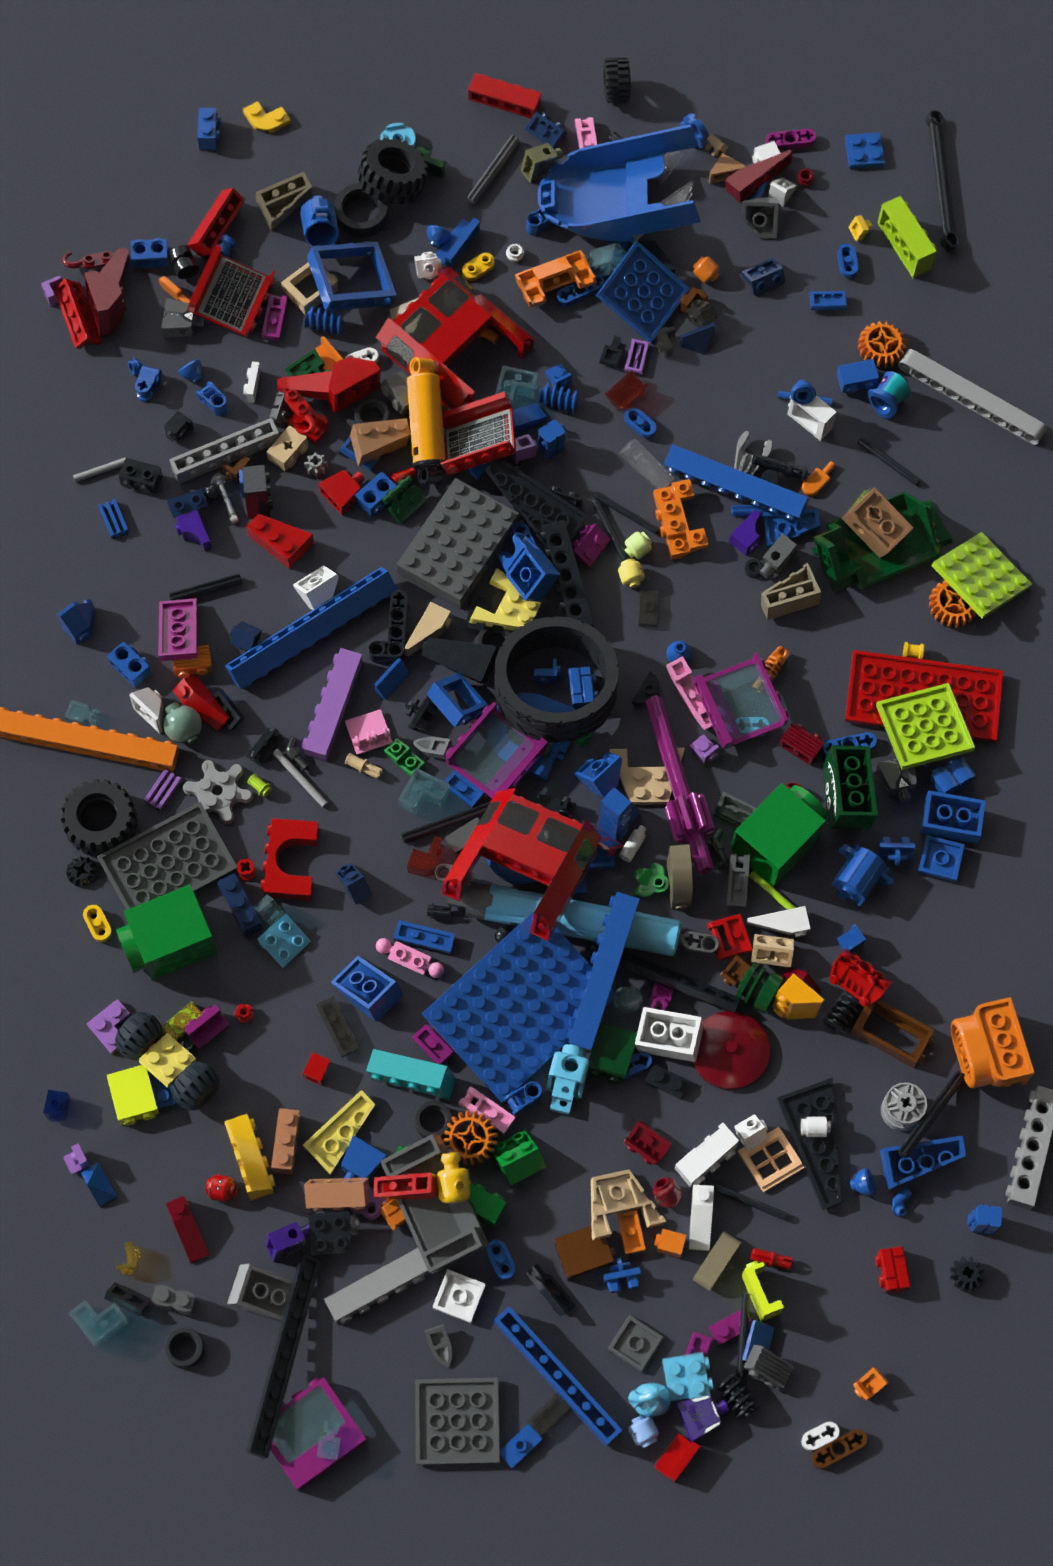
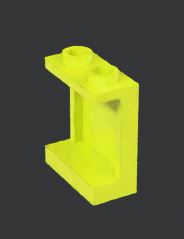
[107,1065,159,1126]
[741,1261,784,1322]

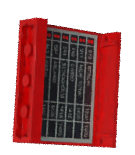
[187,244,276,337]
[441,391,516,475]

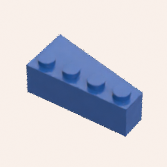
[880,1136,966,1190]

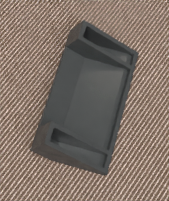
[380,1134,489,1273]

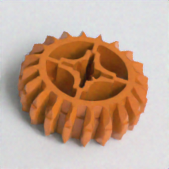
[858,321,907,368]
[929,580,977,628]
[444,1110,498,1165]

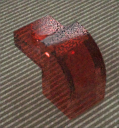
[407,836,444,877]

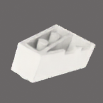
[675,1123,739,1187]

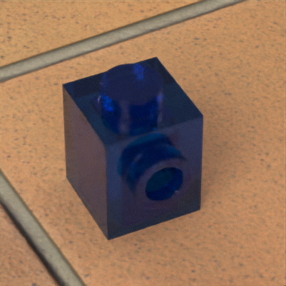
[43,1090,71,1122]

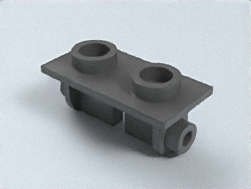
[269,392,291,429]

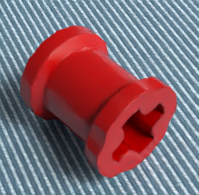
[237,859,256,881]

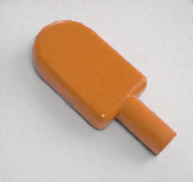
[159,276,190,303]
[802,461,836,497]

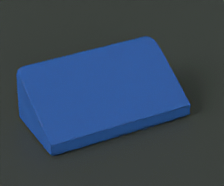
[374,659,409,700]
[743,1320,774,1362]

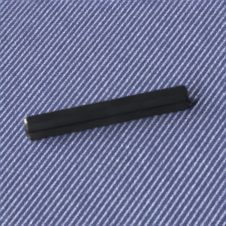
[169,574,242,600]

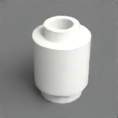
[801,1117,831,1137]

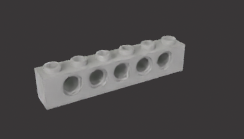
[169,418,279,484]
[1005,1086,1053,1210]

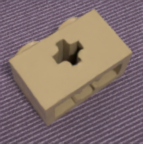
[267,425,308,471]

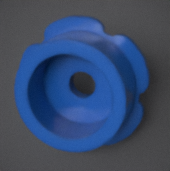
[128,357,143,375]

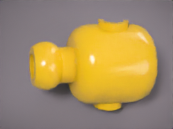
[437,1152,471,1203]

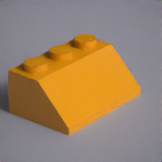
[772,973,824,1019]

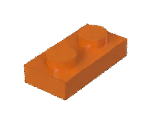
[617,1210,646,1255]

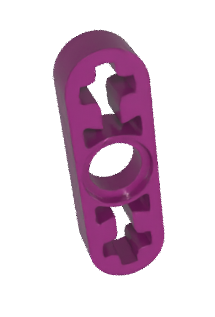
[765,129,816,150]

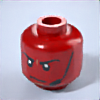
[205,1174,237,1202]

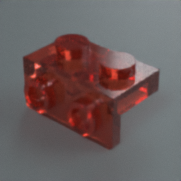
[604,370,649,410]

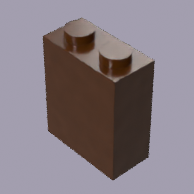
[553,1226,616,1281]

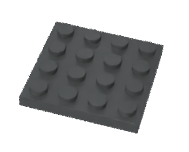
[415,1378,500,1465]

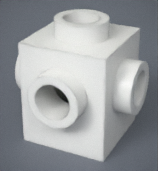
[414,252,442,279]

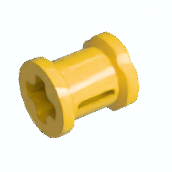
[903,642,924,659]

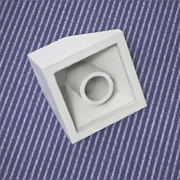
[293,565,339,610]
[129,687,164,734]

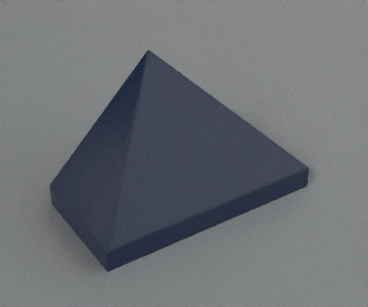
[680,323,715,355]

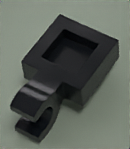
[599,335,622,369]

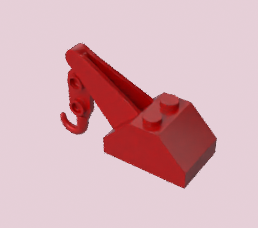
[277,357,381,435]

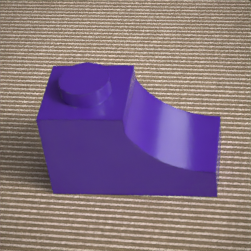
[175,510,212,551]
[729,510,761,556]

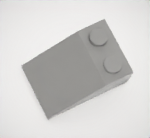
[227,1264,293,1322]

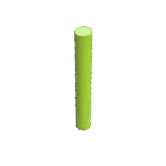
[749,871,796,910]

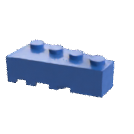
[598,788,640,840]

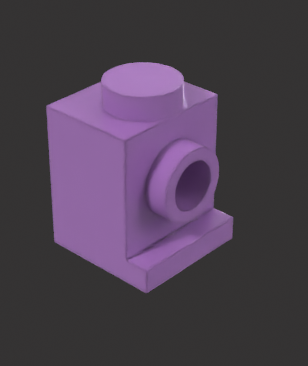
[510,434,538,465]

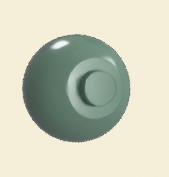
[163,702,202,744]

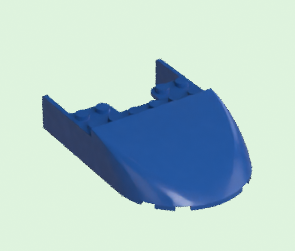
[538,124,701,242]

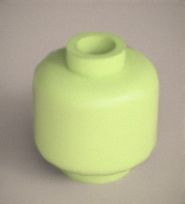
[625,532,652,559]

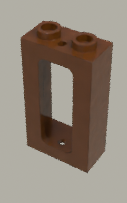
[850,999,935,1068]

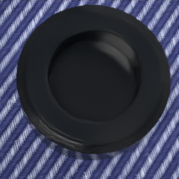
[744,559,763,578]

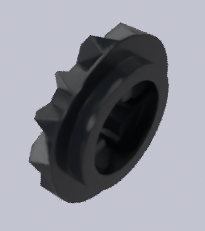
[66,856,97,887]

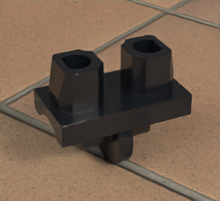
[405,696,438,731]

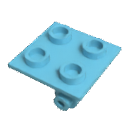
[257,913,311,968]

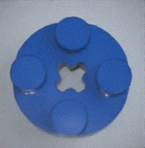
[680,113,709,148]

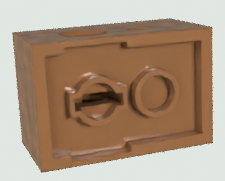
[842,487,913,558]

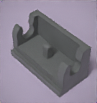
[713,792,756,827]

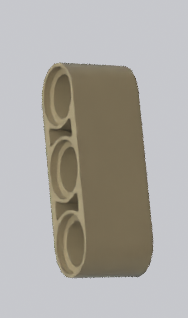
[692,1231,741,1291]

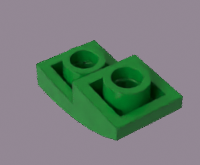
[384,738,426,779]

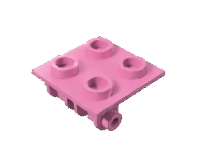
[345,709,392,755]

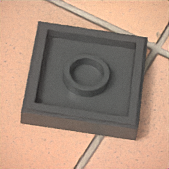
[607,1315,664,1373]

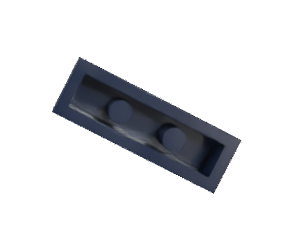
[217,873,263,938]

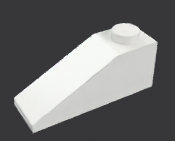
[747,906,810,937]
[689,1185,714,1251]

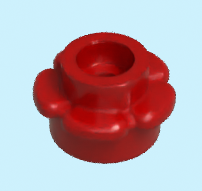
[234,1004,254,1023]

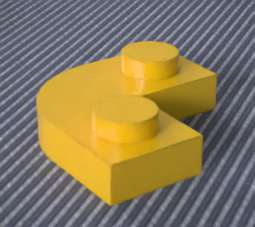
[243,102,291,133]

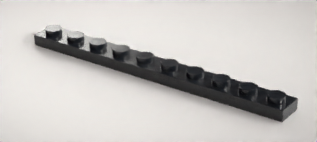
[246,1253,321,1459]

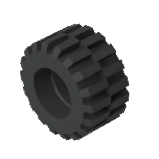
[603,57,631,103]

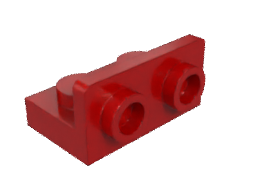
[287,406,329,445]

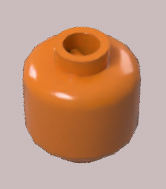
[693,256,720,283]

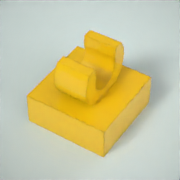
[849,215,872,241]

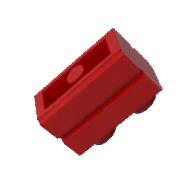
[875,1246,911,1293]

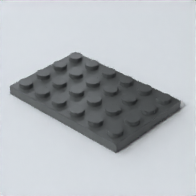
[97,802,238,910]

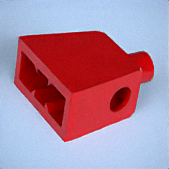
[319,470,365,515]

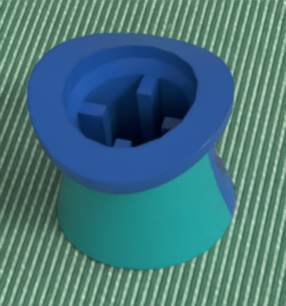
[868,371,911,418]

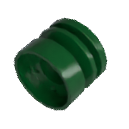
[735,962,785,1014]

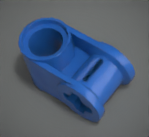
[526,208,556,236]
[135,365,162,402]
[195,381,228,416]
[503,1082,542,1116]

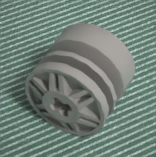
[881,1083,927,1131]

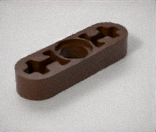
[811,1429,867,1469]

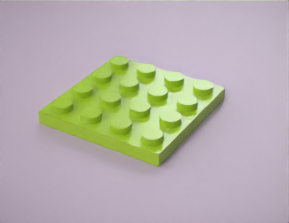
[931,532,1032,619]
[876,683,975,770]

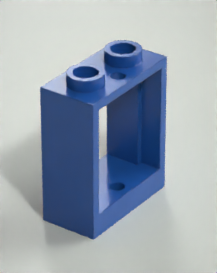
[426,672,488,727]

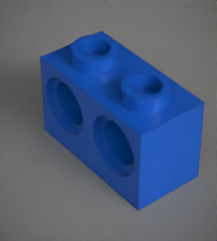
[131,238,169,269]
[355,471,397,517]
[107,641,151,688]

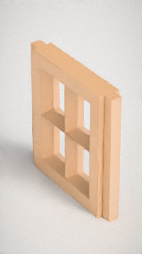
[738,1127,804,1192]

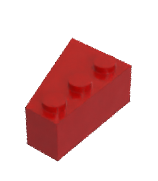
[246,514,314,569]

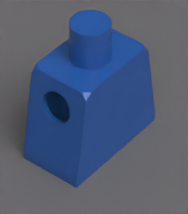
[341,1135,387,1180]

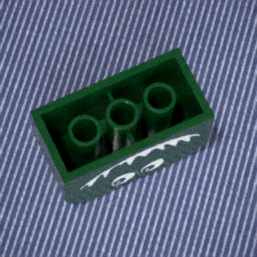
[823,746,878,829]

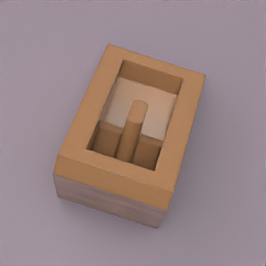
[709,153,745,184]

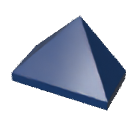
[81,1162,117,1207]

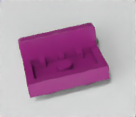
[571,524,611,567]
[184,1004,229,1049]

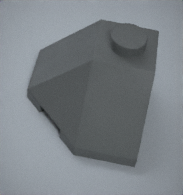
[742,198,779,238]

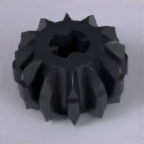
[949,1256,984,1292]

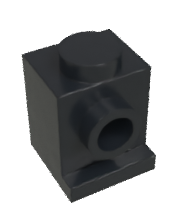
[164,411,194,442]

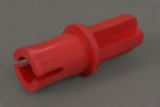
[751,1248,792,1270]

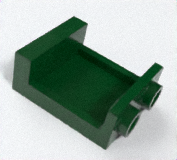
[588,1023,637,1084]

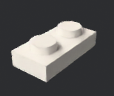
[244,362,261,403]

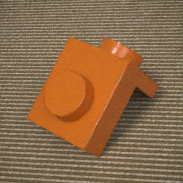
[853,1366,888,1401]

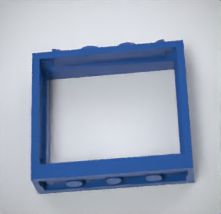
[307,241,397,311]

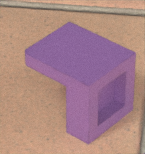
[41,275,63,306]

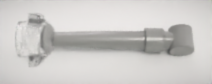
[211,473,240,524]

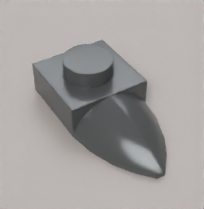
[413,737,452,759]
[425,1324,452,1368]

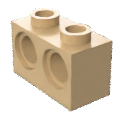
[752,934,794,967]

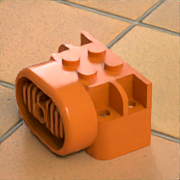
[951,997,1034,1088]

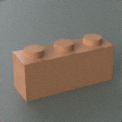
[271,1108,301,1175]
[304,1178,370,1211]

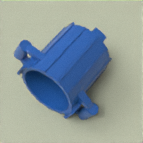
[300,196,339,247]
[831,844,893,906]

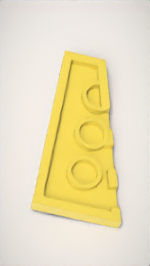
[302,1090,375,1175]

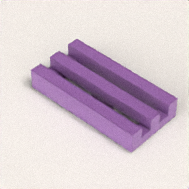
[624,339,650,376]
[144,769,182,811]

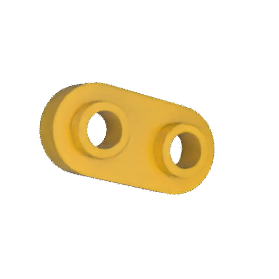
[462,253,495,281]
[83,905,112,942]

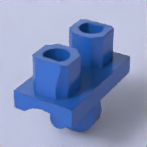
[878,837,915,866]
[603,1258,641,1294]

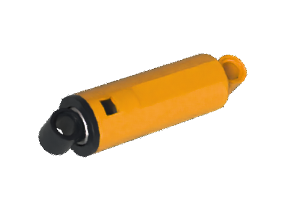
[407,357,446,485]

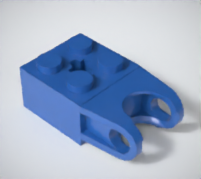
[499,532,560,602]

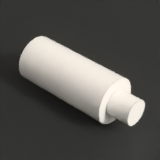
[619,825,646,863]

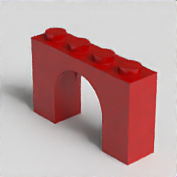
[261,818,319,901]

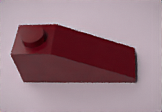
[165,1195,209,1263]

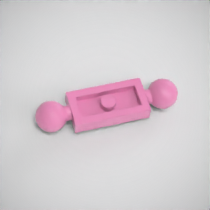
[376,938,444,978]

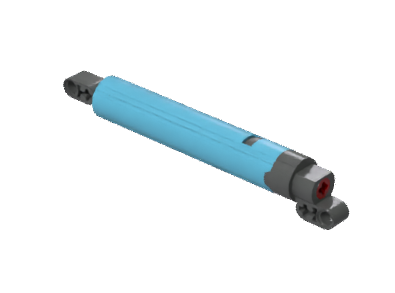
[435,864,719,957]

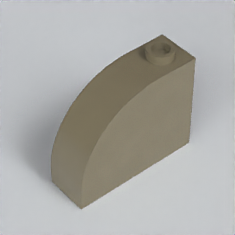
[666,845,693,911]

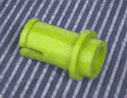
[247,774,272,797]

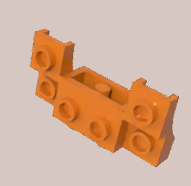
[515,250,596,307]
[653,479,708,560]

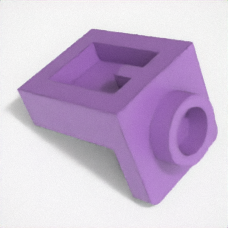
[689,734,719,764]
[64,1143,90,1175]

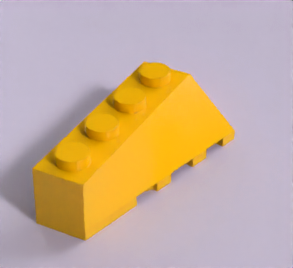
[224,1114,276,1201]

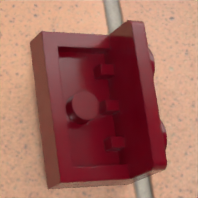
[623,1120,673,1165]

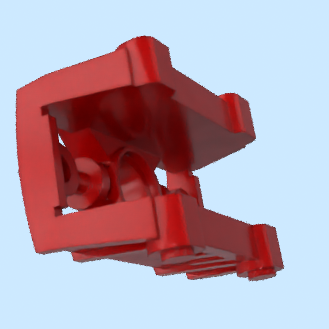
[829,948,893,1007]

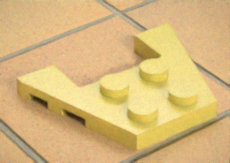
[469,568,541,631]

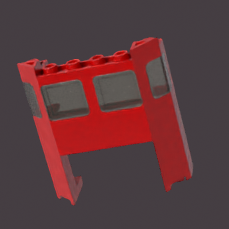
[376,267,535,410]
[441,788,602,941]

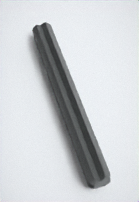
[467,135,519,205]

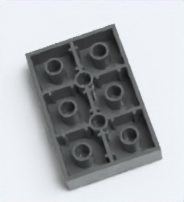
[396,478,519,609]

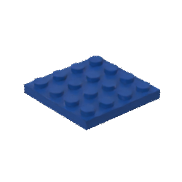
[596,241,690,342]

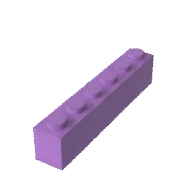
[302,648,363,762]

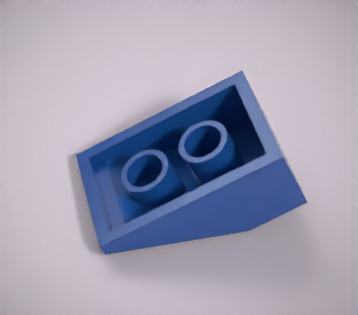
[330,956,403,1022]

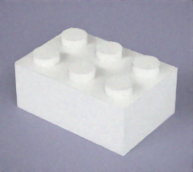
[635,1007,704,1062]

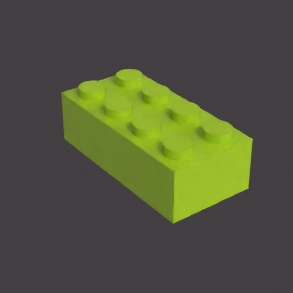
[877,196,937,278]

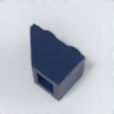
[335,863,373,905]

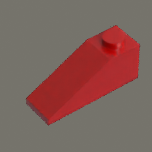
[173,676,230,731]
[374,1172,439,1200]

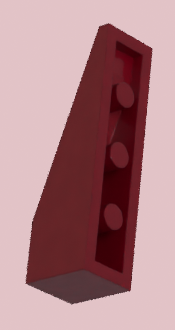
[725,150,792,203]

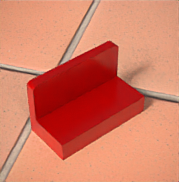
[655,1434,700,1483]

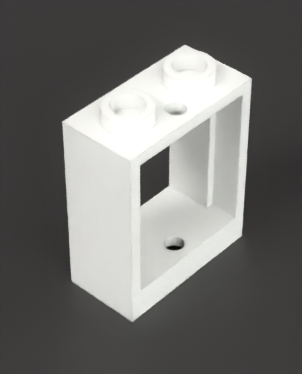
[788,396,836,441]

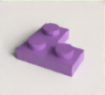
[86,999,131,1055]

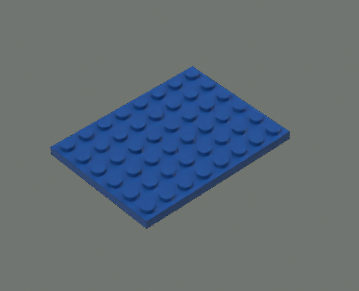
[422,909,617,1103]

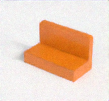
[315,336,344,371]

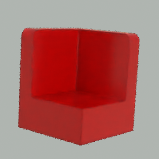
[302,1052,330,1086]

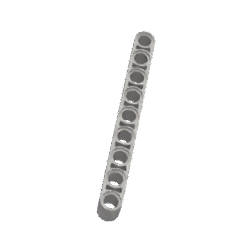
[898,349,1047,445]

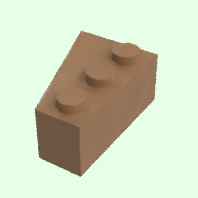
[350,418,411,467]

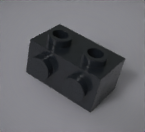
[118,458,163,494]

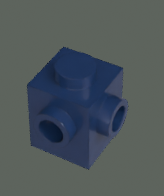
[230,621,262,651]

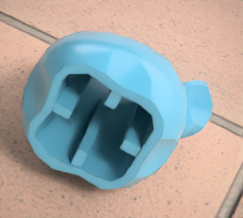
[628,1383,671,1417]

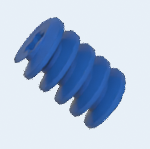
[304,306,344,336]
[539,382,579,414]

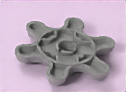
[183,760,253,825]

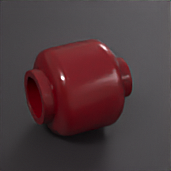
[653,1177,683,1208]

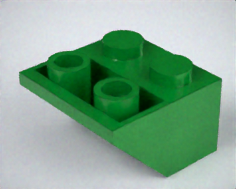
[491,1130,546,1186]

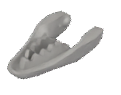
[734,431,772,475]

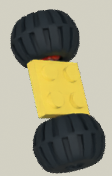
[115,1012,220,1111]

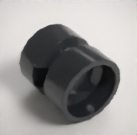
[168,245,199,279]

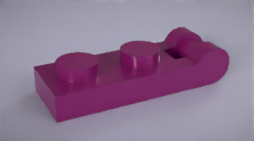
[262,293,288,341]

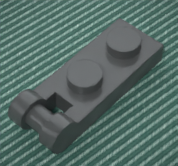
[727,854,750,908]

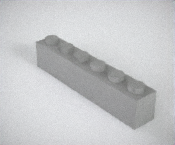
[324,1248,443,1324]

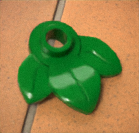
[634,863,669,897]

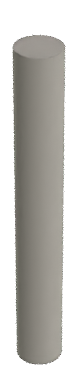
[73,458,125,482]

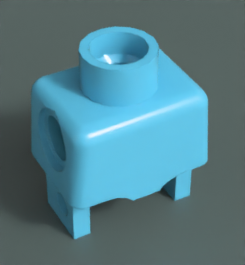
[547,1044,589,1115]

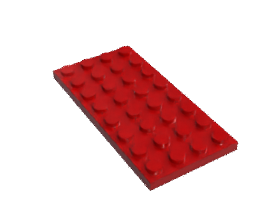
[845,650,1003,743]

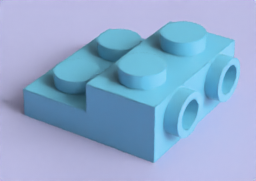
[662,1352,714,1401]

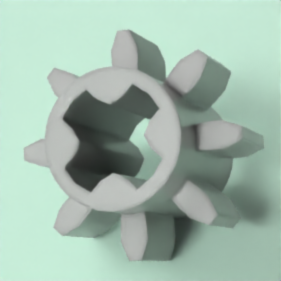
[304,452,328,477]

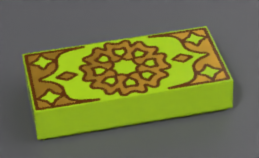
[162,1001,202,1041]

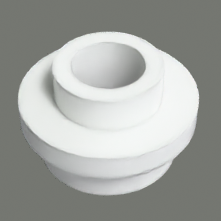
[506,244,524,262]

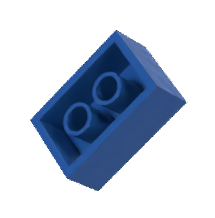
[920,790,986,844]

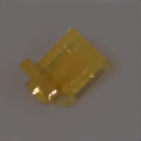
[116,1242,141,1275]

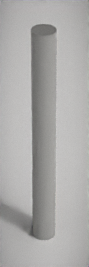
[273,749,328,808]

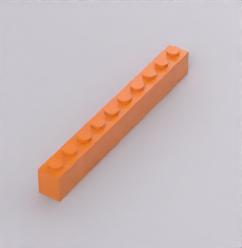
[0,707,179,773]

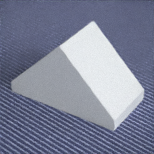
[768,177,797,206]

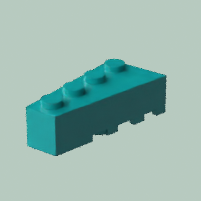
[366,1049,457,1101]

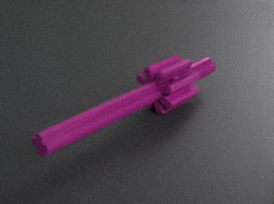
[645,695,715,874]

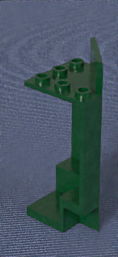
[811,491,953,592]

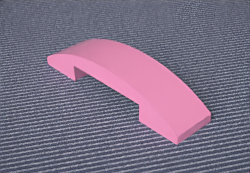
[666,656,712,730]

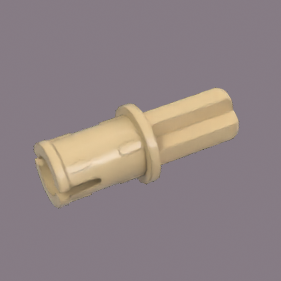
[345,753,383,779]

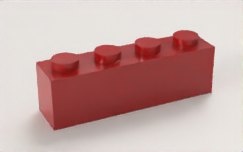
[468,73,541,119]
[187,188,246,257]

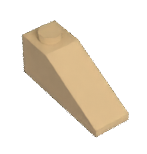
[404,602,452,657]

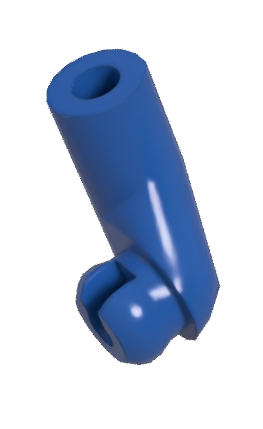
[892,1188,912,1217]

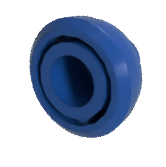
[427,225,451,248]
[178,359,202,383]
[790,380,816,405]
[666,640,692,663]
[850,1168,876,1196]

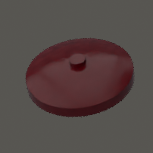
[692,1011,770,1090]

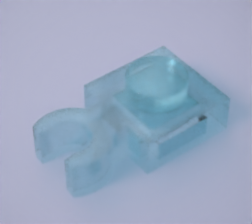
[65,700,101,725]
[317,1421,341,1460]

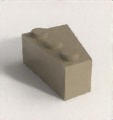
[256,172,312,231]
[761,563,821,620]

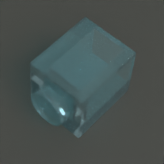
[253,894,285,926]

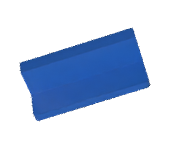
[436,218,480,269]

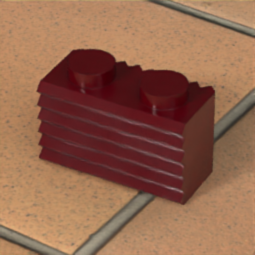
[779,722,824,766]

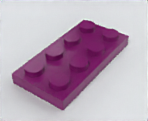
[158,598,198,661]

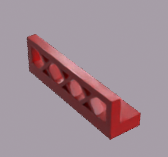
[54,278,102,349]

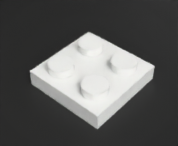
[432,1269,486,1324]

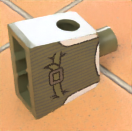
[521,143,563,184]

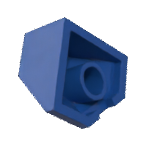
[58,599,95,644]
[573,752,622,798]

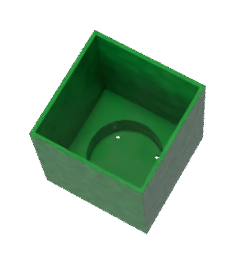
[730,783,827,888]
[116,884,217,980]

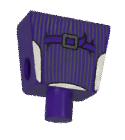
[265,1222,310,1262]
[676,1396,729,1443]

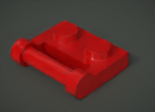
[707,914,753,961]

